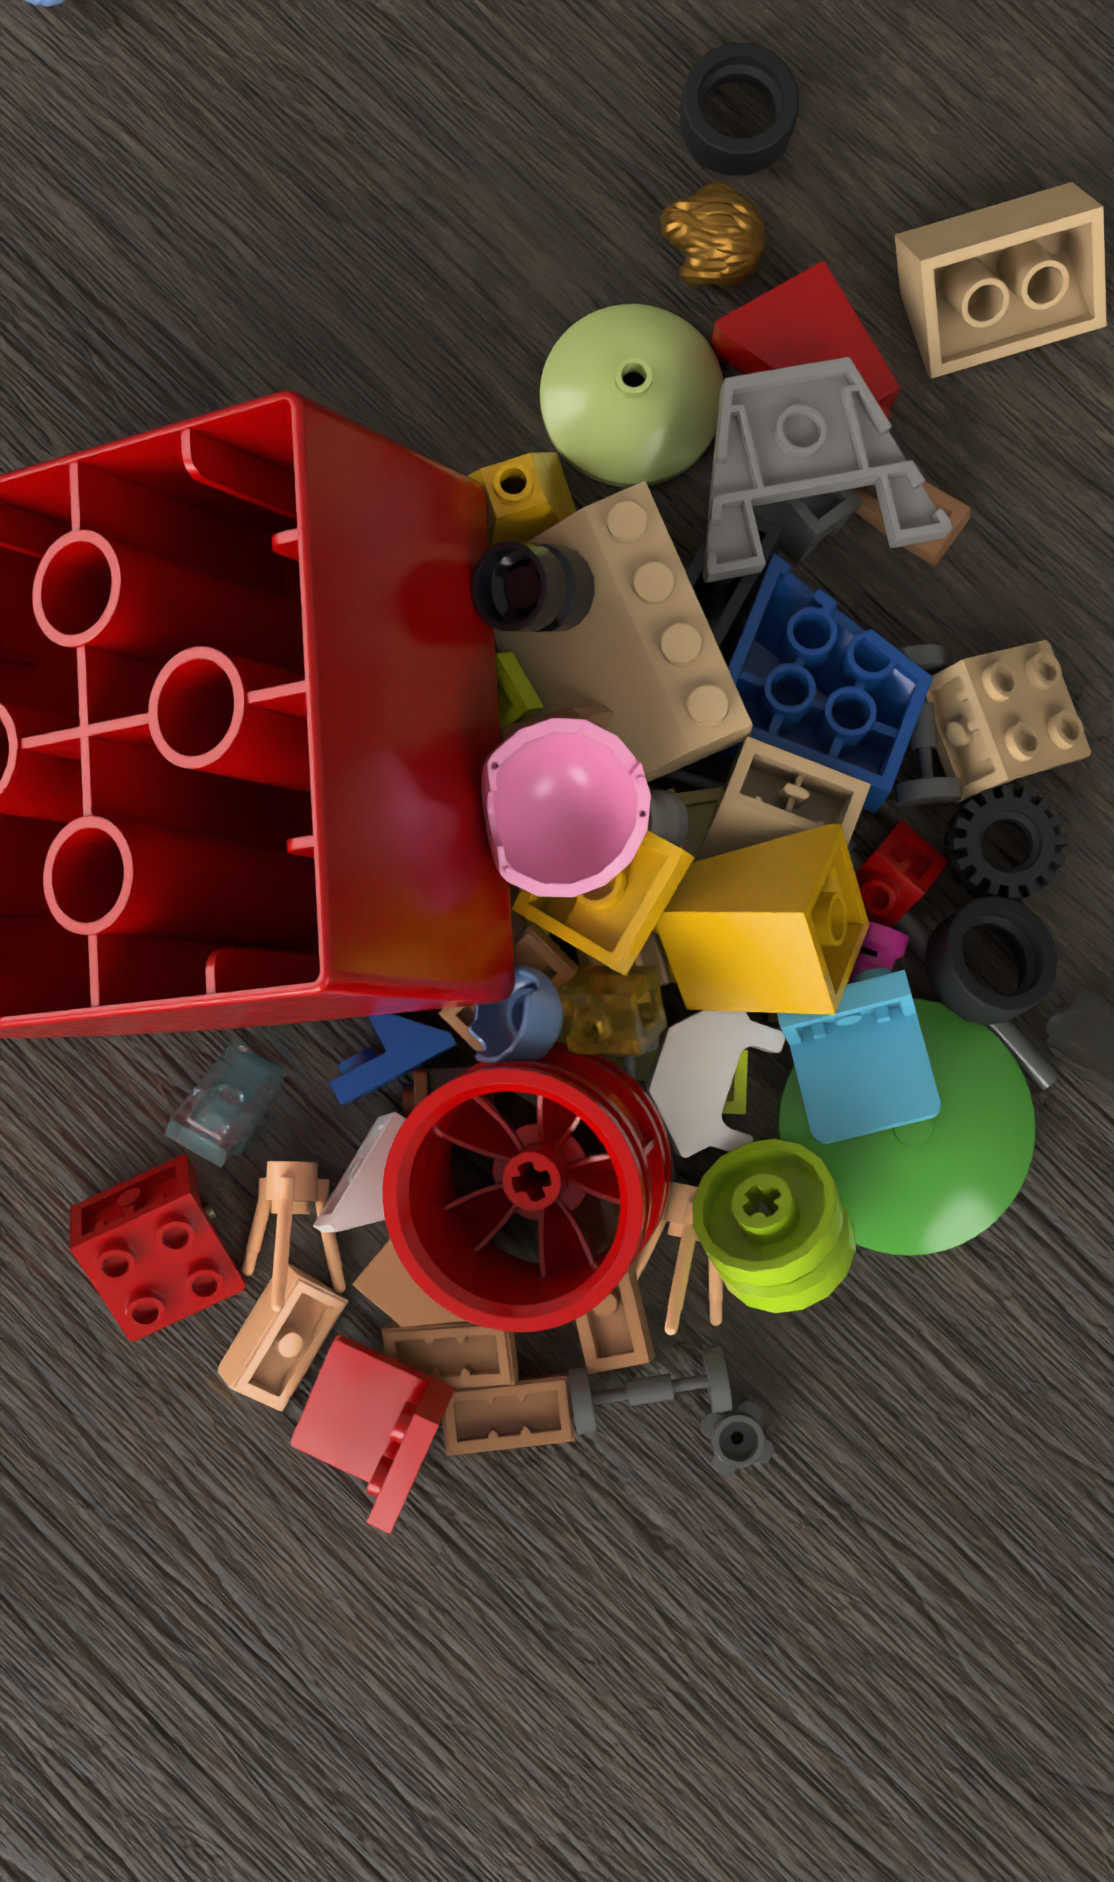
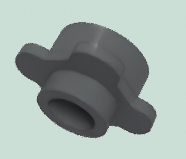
[700,1400,774,1475]

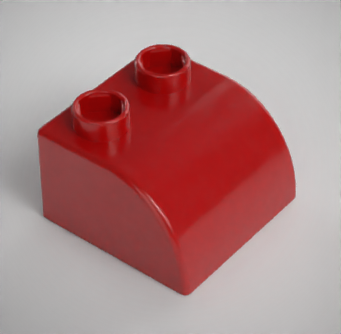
[0,390,515,1039]

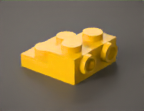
[511,830,694,976]

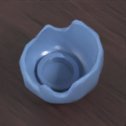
[468,964,563,1063]

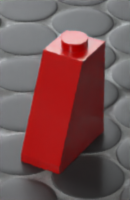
[710,260,901,419]

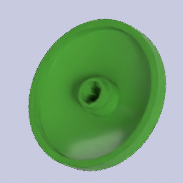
[776,999,1035,1256]

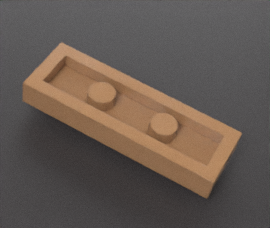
[545,1182,655,1374]

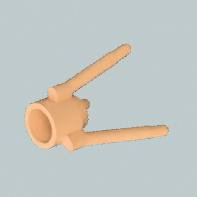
[242,1161,346,1312]
[633,1182,723,1335]

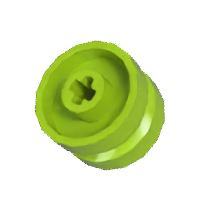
[692,1139,856,1313]

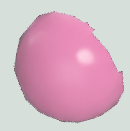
[481,718,651,897]

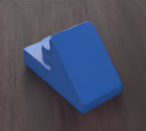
[329,1014,460,1105]

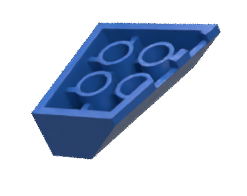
[717,553,933,814]

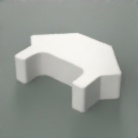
[646,1010,785,1158]

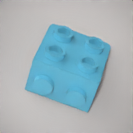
[777,968,941,1144]

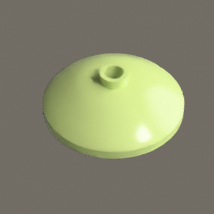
[540,304,724,488]

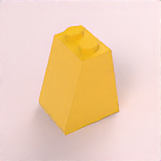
[653,824,870,1015]

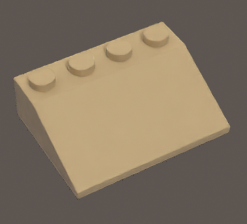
[494,481,753,783]

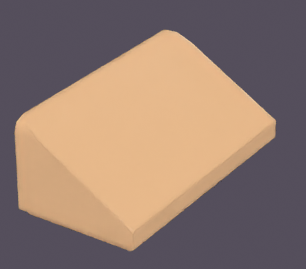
[218,1263,349,1412]

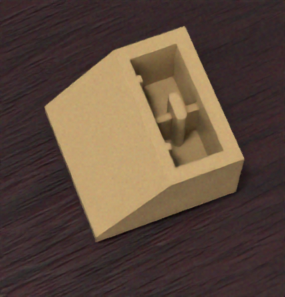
[695,736,871,862]

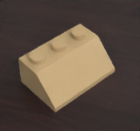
[895,182,1107,379]

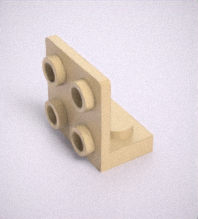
[926,640,1091,803]

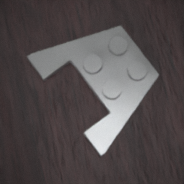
[702,357,952,583]

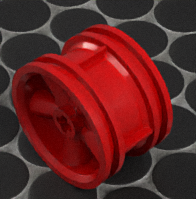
[382,1042,672,1332]

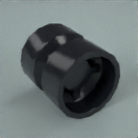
[471,541,595,632]

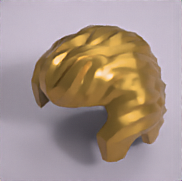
[660,182,766,289]

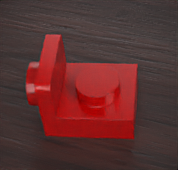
[855,820,948,928]

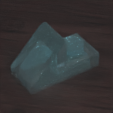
[164,1041,287,1168]

